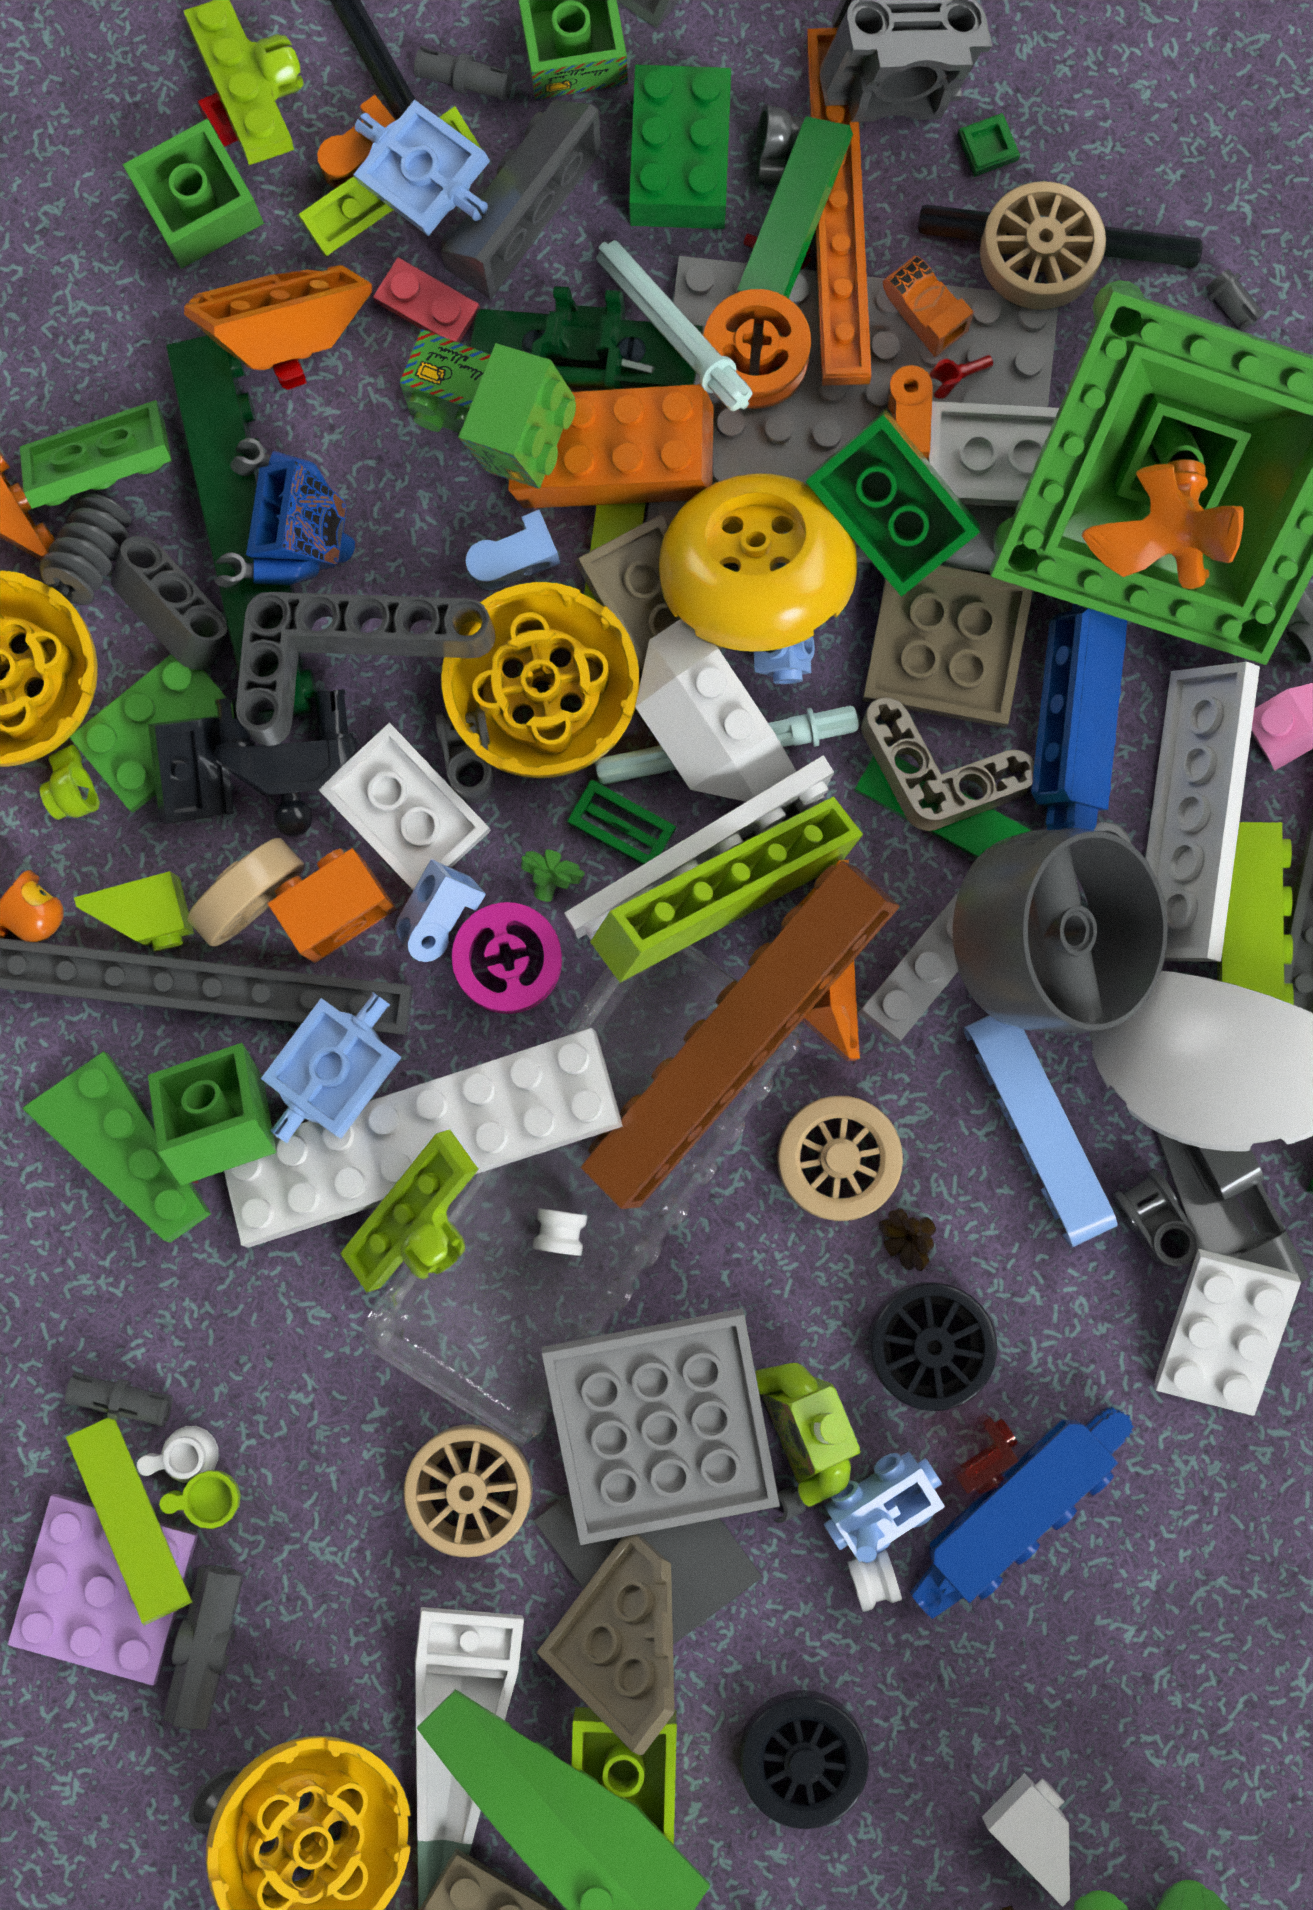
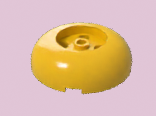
[659,473,857,652]
[0,571,98,767]
[441,582,639,778]
[205,1736,411,1910]

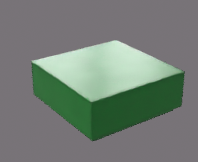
[957,113,1020,177]

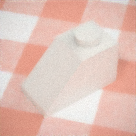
[982,1773,1070,1907]

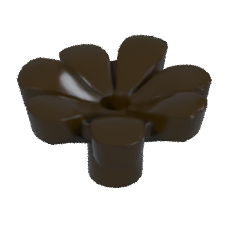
[879,1208,936,1271]

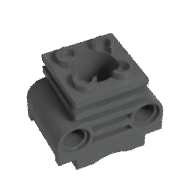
[820,0,992,122]

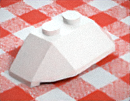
[635,619,796,802]

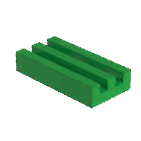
[567,779,676,865]

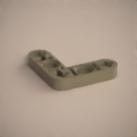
[861,697,1035,831]

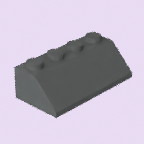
[440,100,602,300]

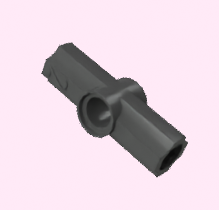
[163,1564,244,1730]

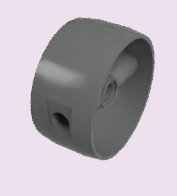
[953,828,1168,1034]

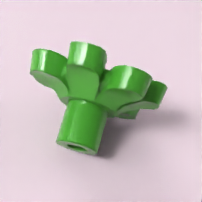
[521,849,585,902]

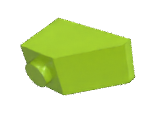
[74,871,194,951]

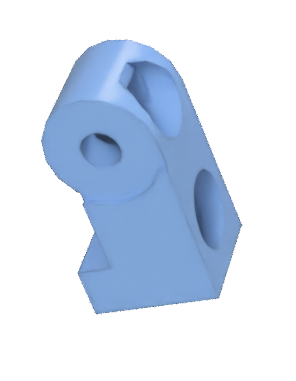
[465,509,560,590]
[395,859,486,962]

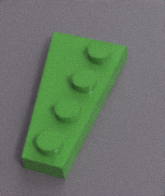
[22,1051,211,1243]

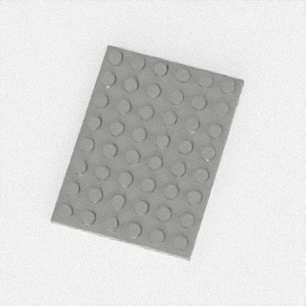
[647,256,1058,575]

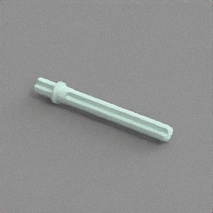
[596,240,752,411]
[595,706,859,785]

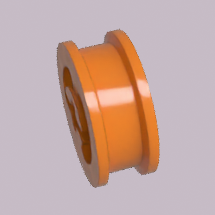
[703,289,811,409]

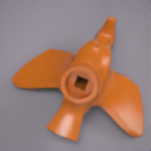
[1081,460,1244,589]

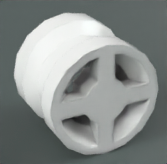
[532,1208,587,1256]
[847,1550,902,1612]

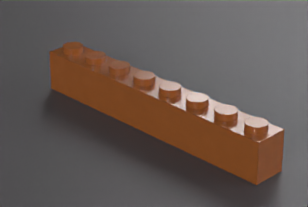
[580,861,900,1209]

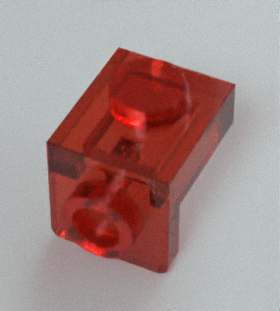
[951,1413,1019,1494]

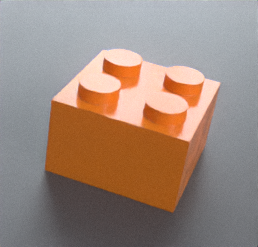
[267,848,397,963]

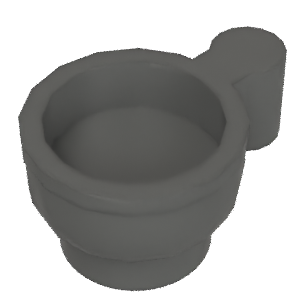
[755,104,803,185]

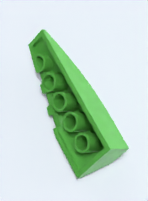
[417,1689,710,1910]

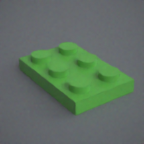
[20,400,172,509]
[69,654,234,813]

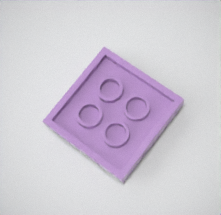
[8,1494,199,1685]

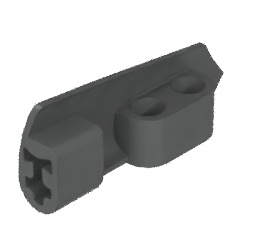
[1156,1131,1310,1282]

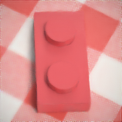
[373,257,480,343]

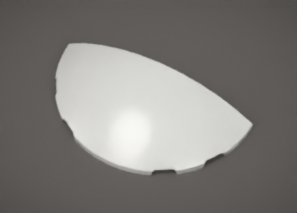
[1090,971,1313,1151]

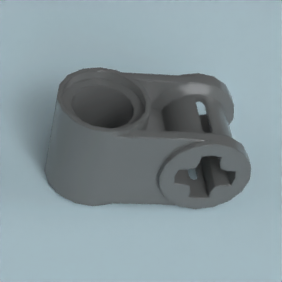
[435,706,495,803]
[1111,1169,1199,1267]

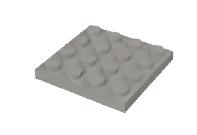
[542,1308,780,1545]

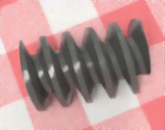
[39,494,131,605]

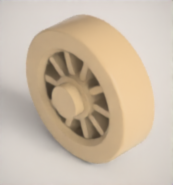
[980,181,1106,310]
[187,838,304,946]
[777,1096,903,1221]
[403,1424,533,1557]

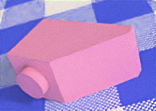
[1251,683,1313,771]

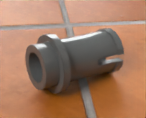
[1206,268,1266,331]

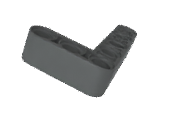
[236,592,496,746]

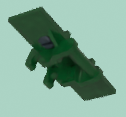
[470,286,703,390]

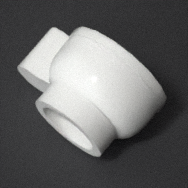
[137,1426,218,1483]

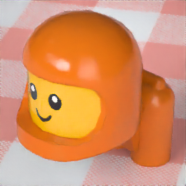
[0,870,64,942]

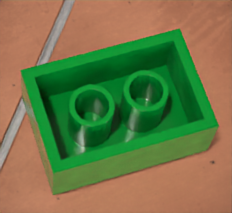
[629,65,731,229]
[805,409,980,597]

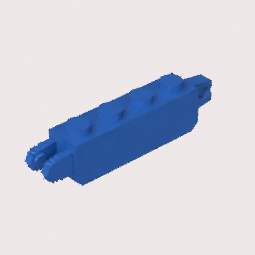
[1031,603,1127,830]
[910,1406,1134,1619]

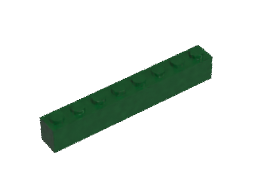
[166,335,317,725]

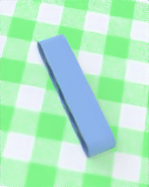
[963,1015,1117,1248]

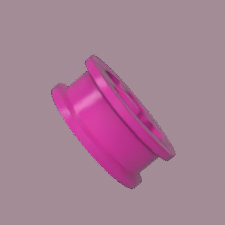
[452,902,562,1014]

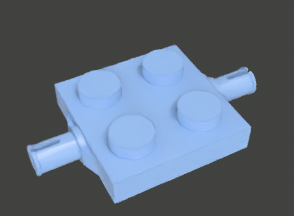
[353,100,490,236]
[261,992,402,1143]

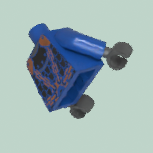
[215,438,355,588]

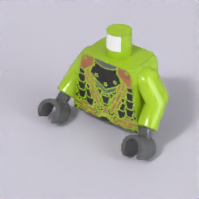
[755,1363,860,1523]

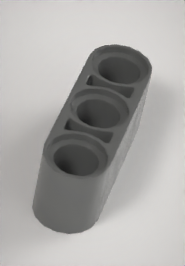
[111,536,228,670]

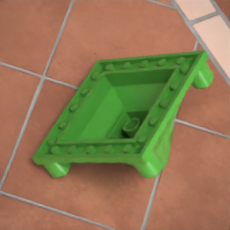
[989,280,1313,665]

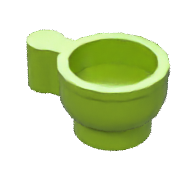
[39,745,100,820]
[159,1470,241,1529]

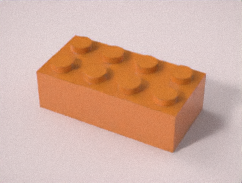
[508,384,714,508]

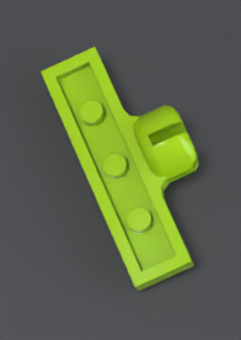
[183,0,303,165]
[340,1129,479,1293]

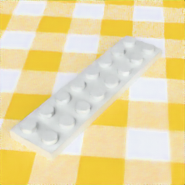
[224,1028,623,1248]

